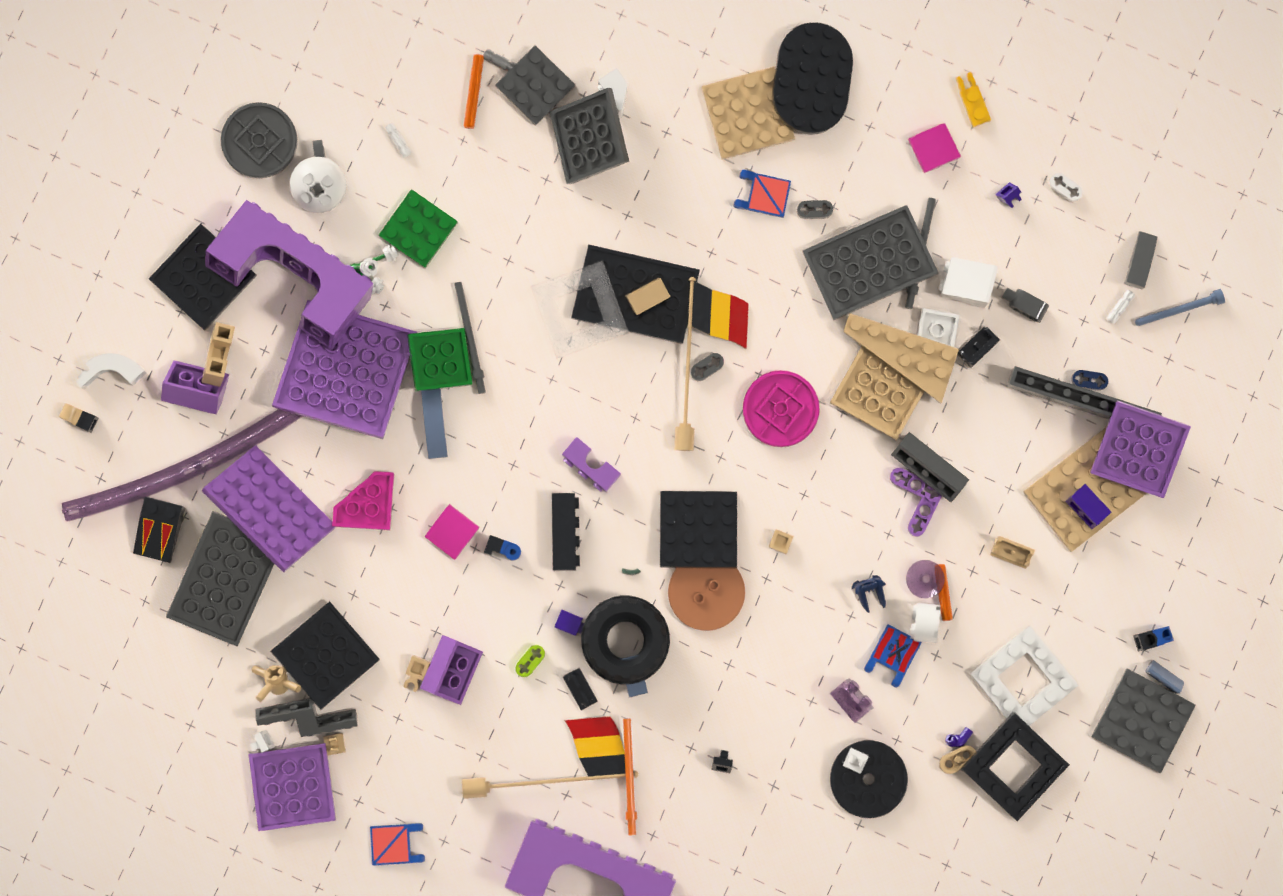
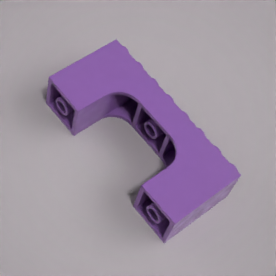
[205,199,373,350]
[504,818,676,896]

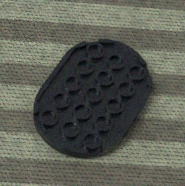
[772,22,853,135]

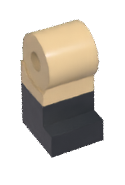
[59,403,99,433]

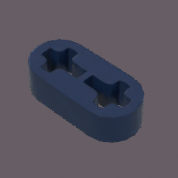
[1071,370,1109,391]

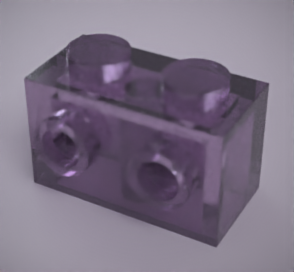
[830,678,874,723]

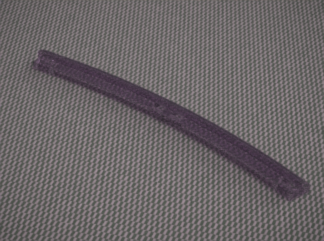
[61,409,303,522]

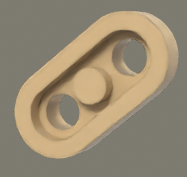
[939,746,976,774]

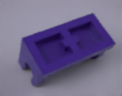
[1065,484,1111,530]

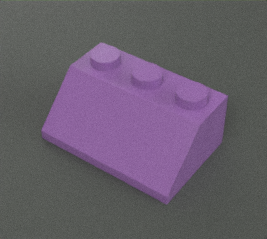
[161,360,229,415]
[420,635,483,705]

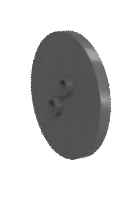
[221,102,297,178]

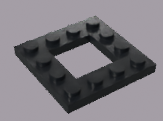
[961,712,1070,821]

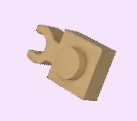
[404,655,431,692]

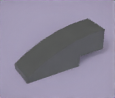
[1124,231,1158,290]

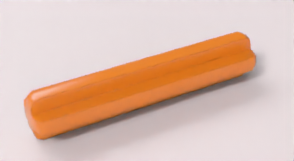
[935,564,953,621]

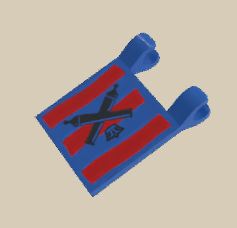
[864,624,922,688]

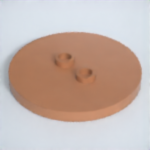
[668,568,745,631]

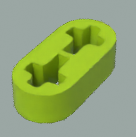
[515,645,545,677]

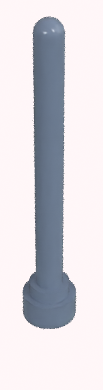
[1135,289,1225,326]

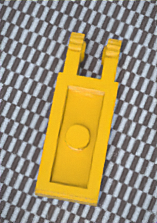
[956,72,991,128]

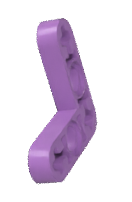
[890,468,942,537]

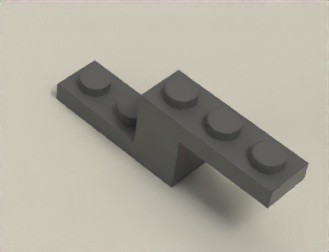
[256,698,358,737]

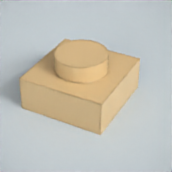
[769,529,794,554]

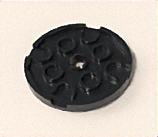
[830,740,908,818]

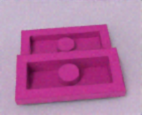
[908,123,961,173]
[424,504,480,560]

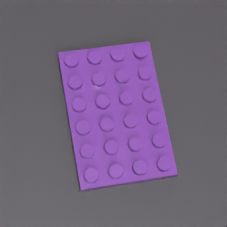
[202,445,335,573]

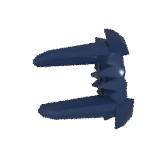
[852,575,886,613]

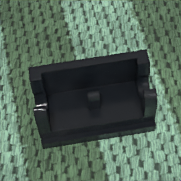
[957,327,1000,368]

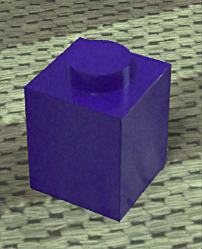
[554,609,584,636]

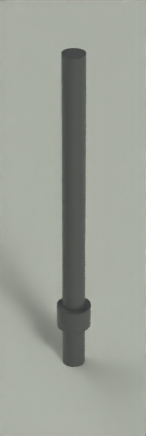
[905,197,936,309]
[454,282,486,394]

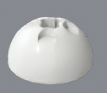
[290,157,347,213]

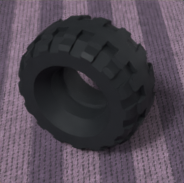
[581,595,670,685]

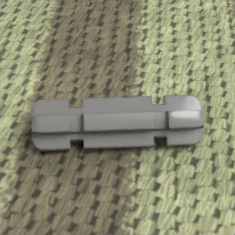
[483,49,516,72]

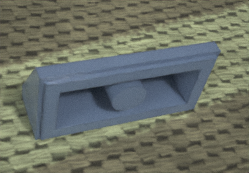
[1145,660,1184,694]

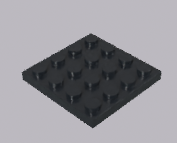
[149,223,257,331]
[660,491,737,569]
[270,601,380,710]

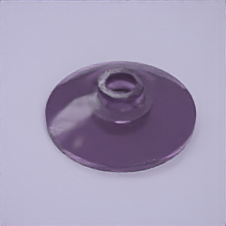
[906,560,945,598]

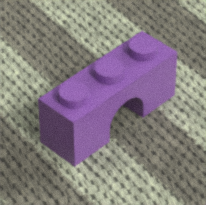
[562,437,621,492]

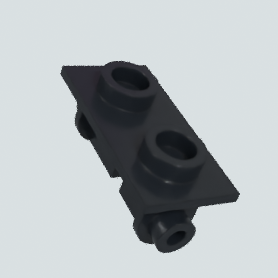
[563,668,598,711]

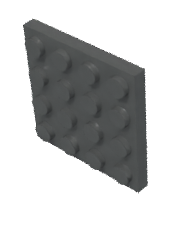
[550,88,630,184]
[1091,668,1196,773]

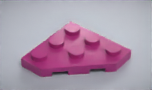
[332,471,394,530]

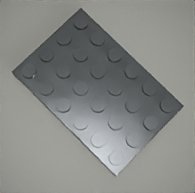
[802,205,939,321]
[166,511,274,647]

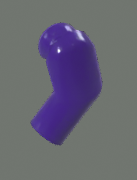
[945,727,973,747]

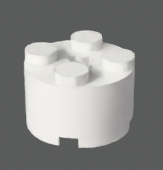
[910,603,940,643]

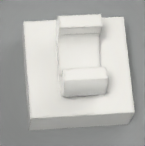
[249,730,275,752]
[843,748,869,774]

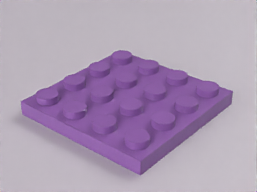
[1090,400,1191,498]
[248,743,336,831]

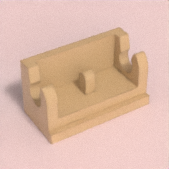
[625,278,670,315]
[990,536,1035,569]

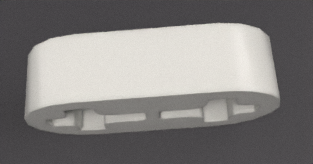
[1049,173,1083,202]

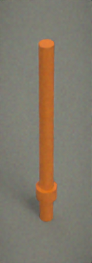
[623,718,637,835]

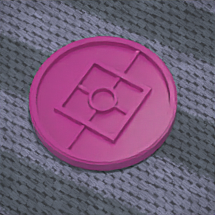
[743,370,820,447]

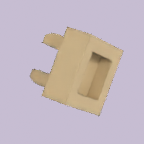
[323,733,346,755]

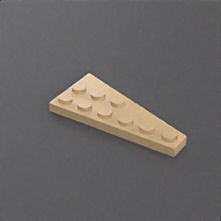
[843,313,959,404]

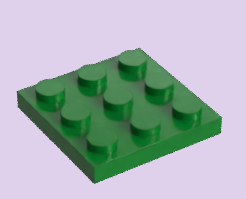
[379,189,458,269]
[407,328,472,392]

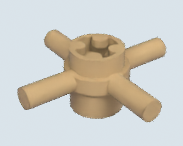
[252,665,301,702]

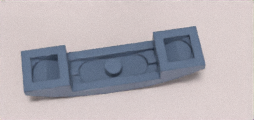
[421,389,448,459]

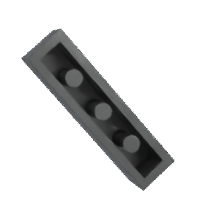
[891,432,970,502]

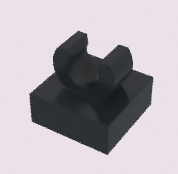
[711,750,733,773]

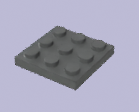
[495,45,576,126]

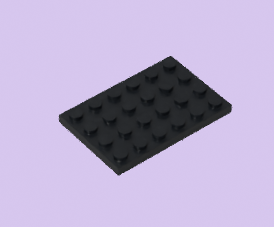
[571,244,700,344]

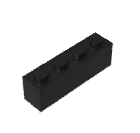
[552,493,580,571]

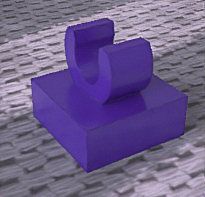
[995,182,1022,208]

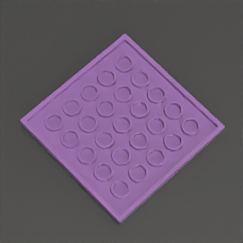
[272,300,417,439]

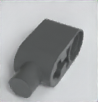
[1002,287,1049,323]

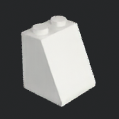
[938,257,999,308]

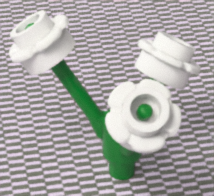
[350,244,398,295]

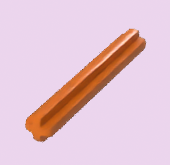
[464,54,484,129]

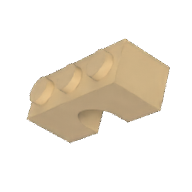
[201,322,235,387]

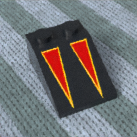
[133,496,186,563]

